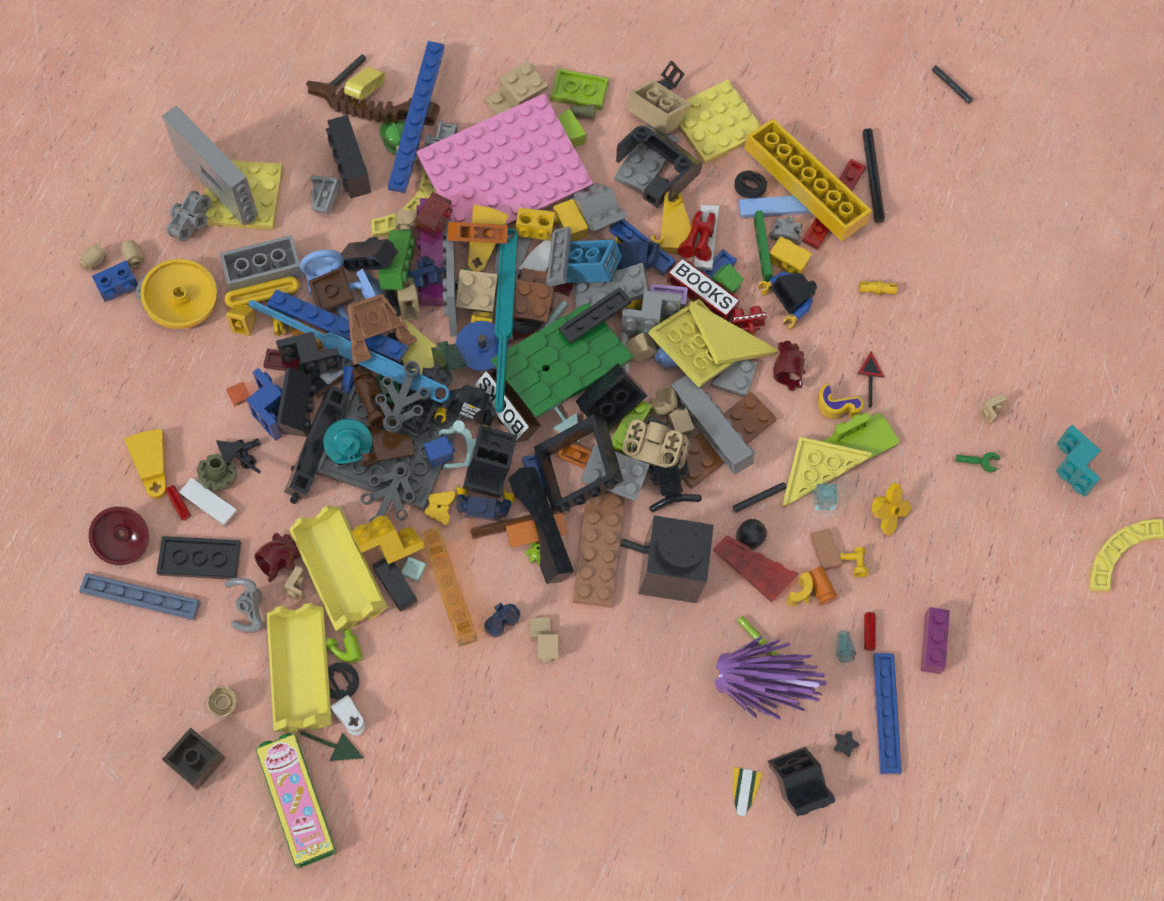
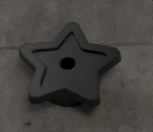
[834,731,860,757]

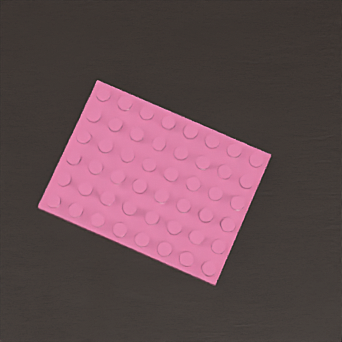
[416,93,593,246]

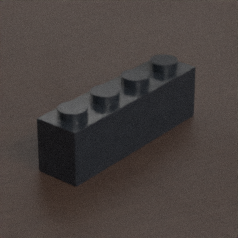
[341,239,399,272]

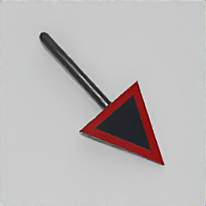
[857,352,884,407]

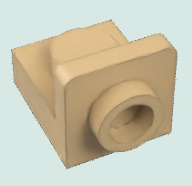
[980,393,1007,424]
[284,566,305,600]

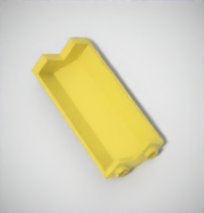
[289,505,388,631]
[267,603,332,733]

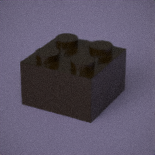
[162,727,225,790]

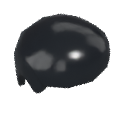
[736,519,767,550]

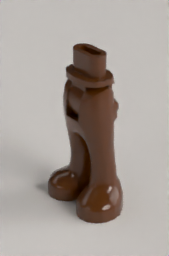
[352,367,401,428]

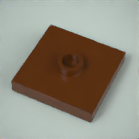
[308,267,355,312]

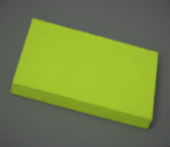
[550,68,609,110]

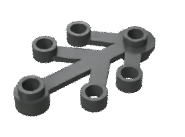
[375,361,430,433]
[360,462,416,523]

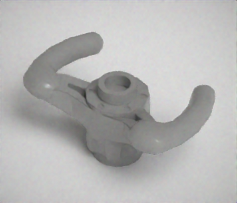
[225,577,263,632]

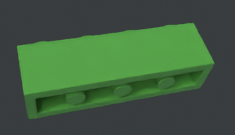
[378,230,416,290]

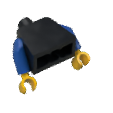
[758,272,817,330]

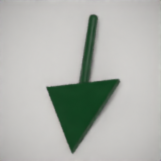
[300,731,364,761]

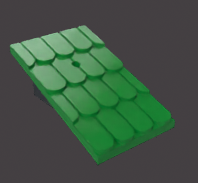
[491,302,635,418]

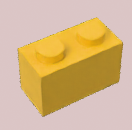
[553,199,588,241]
[769,236,812,274]

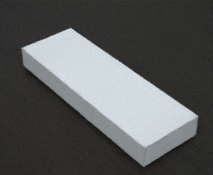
[179,478,237,526]

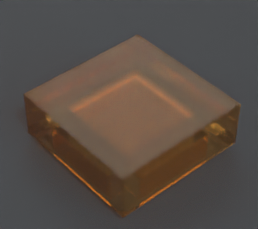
[226,381,250,407]

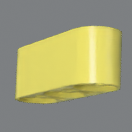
[344,66,385,101]

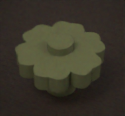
[197,453,237,492]

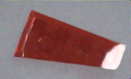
[713,535,799,603]

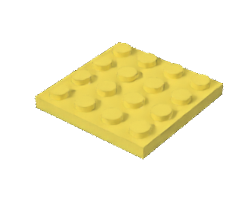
[678,80,761,165]
[200,160,283,230]
[648,299,737,387]

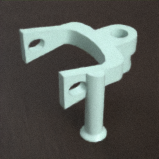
[439,420,476,469]

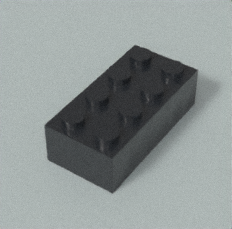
[325,115,371,198]

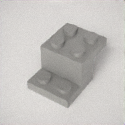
[569,183,628,231]
[621,291,682,335]
[581,445,650,501]

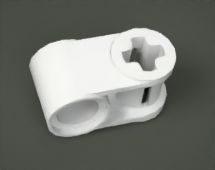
[331,695,365,736]

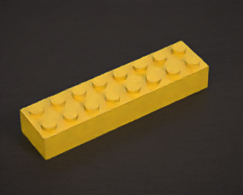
[744,118,872,241]

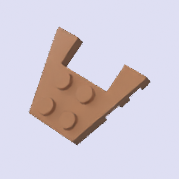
[347,294,418,365]

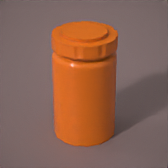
[809,566,838,605]

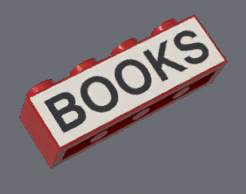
[667,258,740,321]

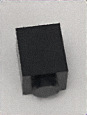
[643,175,670,208]

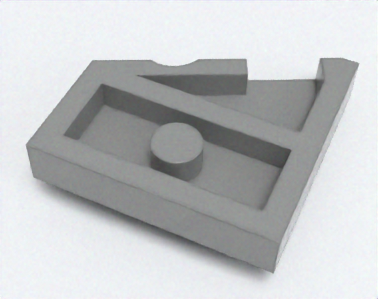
[311,175,342,215]
[712,360,757,397]

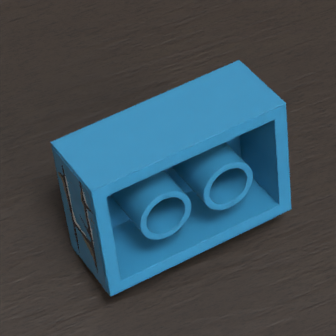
[566,240,622,283]

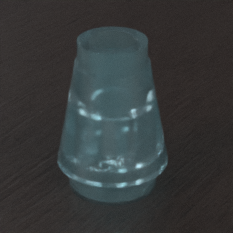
[836,631,856,662]

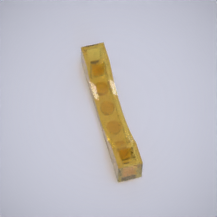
[420,526,478,647]

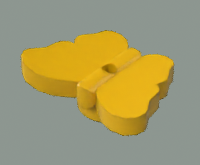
[425,490,455,526]

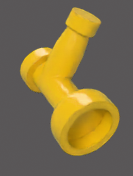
[840,547,869,577]

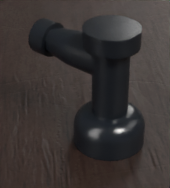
[236,438,261,469]

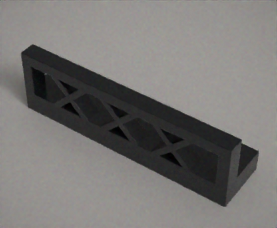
[559,287,631,345]

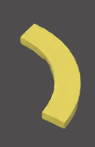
[371,168,437,237]
[1089,519,1164,592]

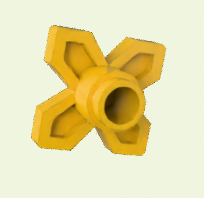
[871,482,912,536]

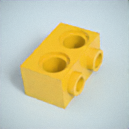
[516,208,555,240]

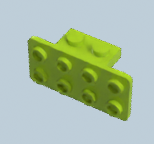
[822,412,899,463]

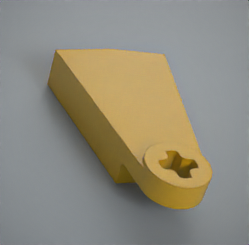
[660,191,696,254]
[467,204,509,272]
[124,428,167,499]

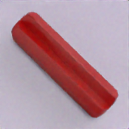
[165,485,191,521]
[864,612,876,651]

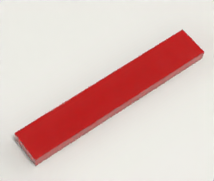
[802,159,866,249]

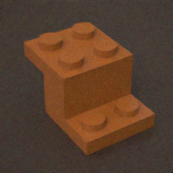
[514,268,557,323]

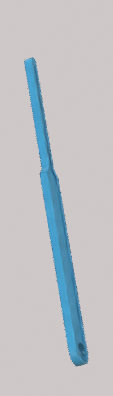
[249,300,450,403]

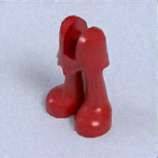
[677,210,716,262]

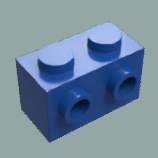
[92,261,138,302]

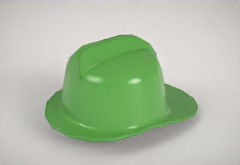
[380,120,405,154]

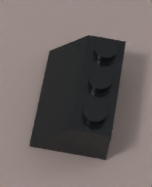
[276,368,317,437]

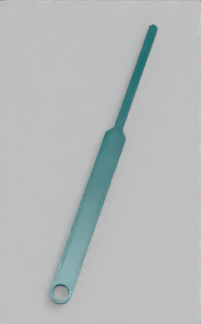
[495,228,518,413]

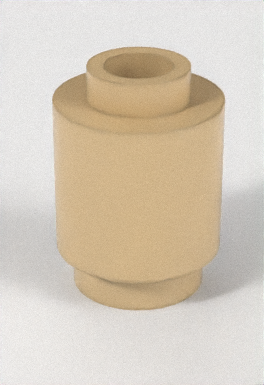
[121,240,144,268]
[78,244,107,270]

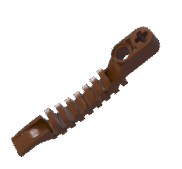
[306,81,440,126]

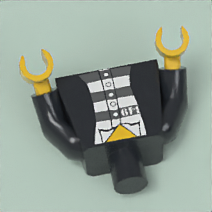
[434,385,496,427]

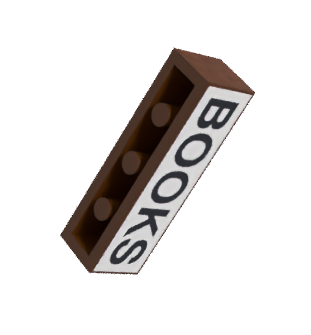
[474,369,541,442]

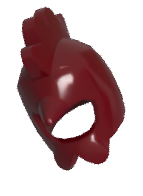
[773,340,806,391]
[254,533,301,582]

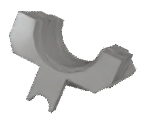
[769,215,803,245]

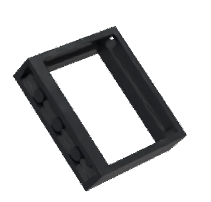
[534,414,624,513]

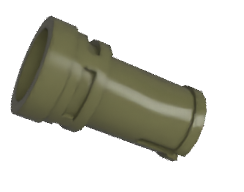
[570,104,595,118]

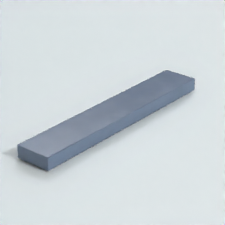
[79,573,201,621]

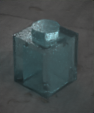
[814,484,838,510]

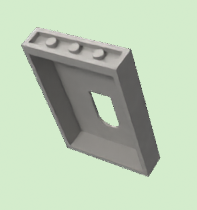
[162,105,258,226]

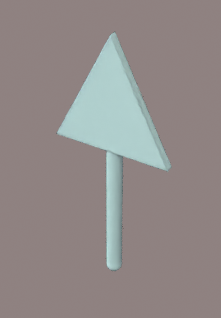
[553,406,580,443]

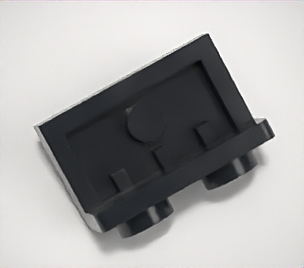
[402,391,439,434]

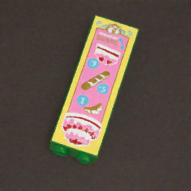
[255,733,337,869]

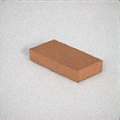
[810,528,842,570]

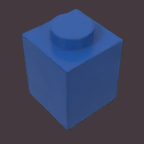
[424,436,455,468]

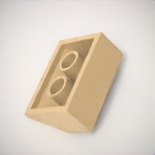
[627,80,692,134]

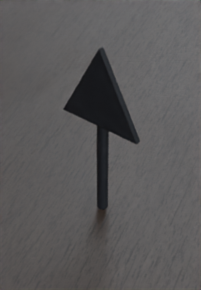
[216,440,261,474]

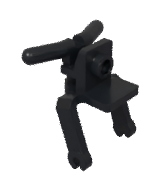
[649,443,702,512]

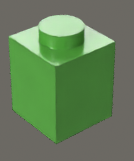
[710,263,744,293]

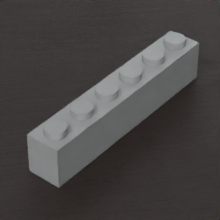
[671,375,755,475]

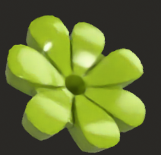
[526,542,540,566]

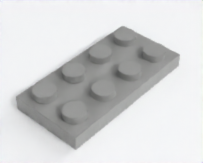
[614,124,679,194]
[573,263,649,308]

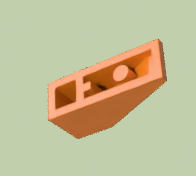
[447,222,508,243]

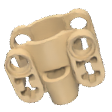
[623,420,690,470]

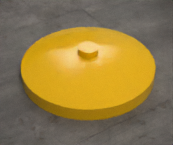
[140,259,217,329]

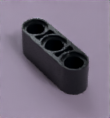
[372,558,418,612]

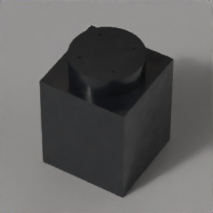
[638,515,714,603]

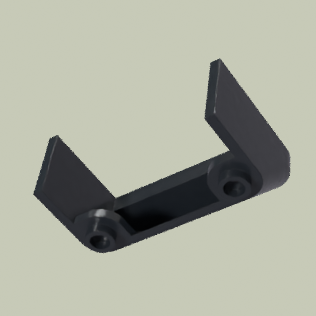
[616,126,702,202]

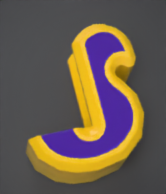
[817,383,864,420]

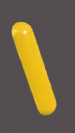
[225,276,300,308]

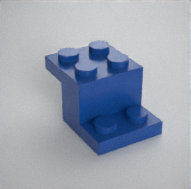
[246,368,282,441]

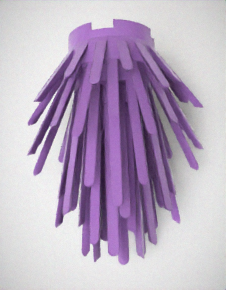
[715,636,827,720]

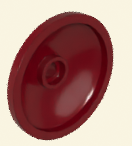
[88,506,149,565]

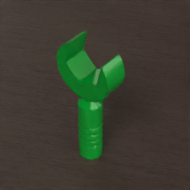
[955,452,1000,473]

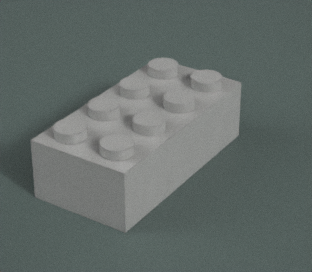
[219,235,303,291]

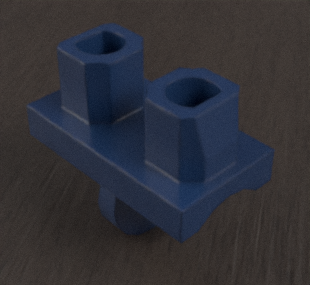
[408,255,446,288]

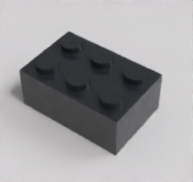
[576,363,647,430]

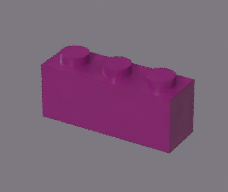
[920,607,950,674]

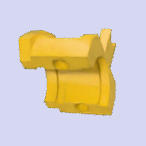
[471,310,494,323]
[786,572,813,607]

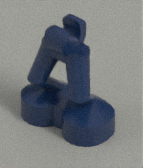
[484,602,520,638]

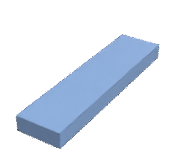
[738,196,811,218]

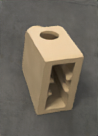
[397,277,421,322]

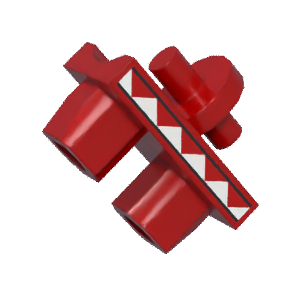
[732,306,767,336]

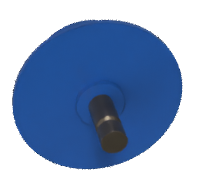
[455,321,508,371]

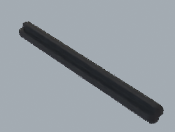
[862,128,885,223]

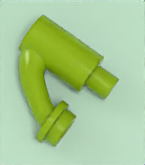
[326,629,363,663]

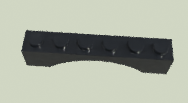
[284,385,349,500]
[508,467,574,584]

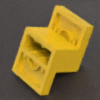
[350,515,425,564]

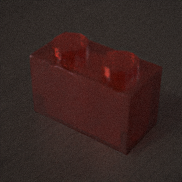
[415,192,453,238]

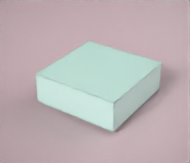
[401,556,427,583]

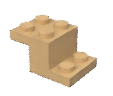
[485,61,548,115]
[456,270,518,312]

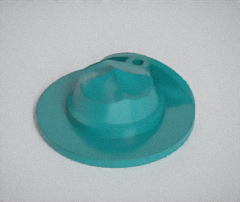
[323,419,372,464]

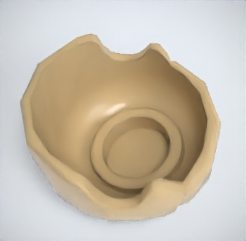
[650,388,678,415]
[207,686,239,717]

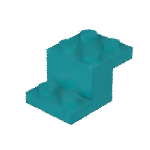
[1056,425,1101,497]

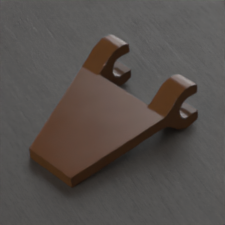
[362,426,415,467]

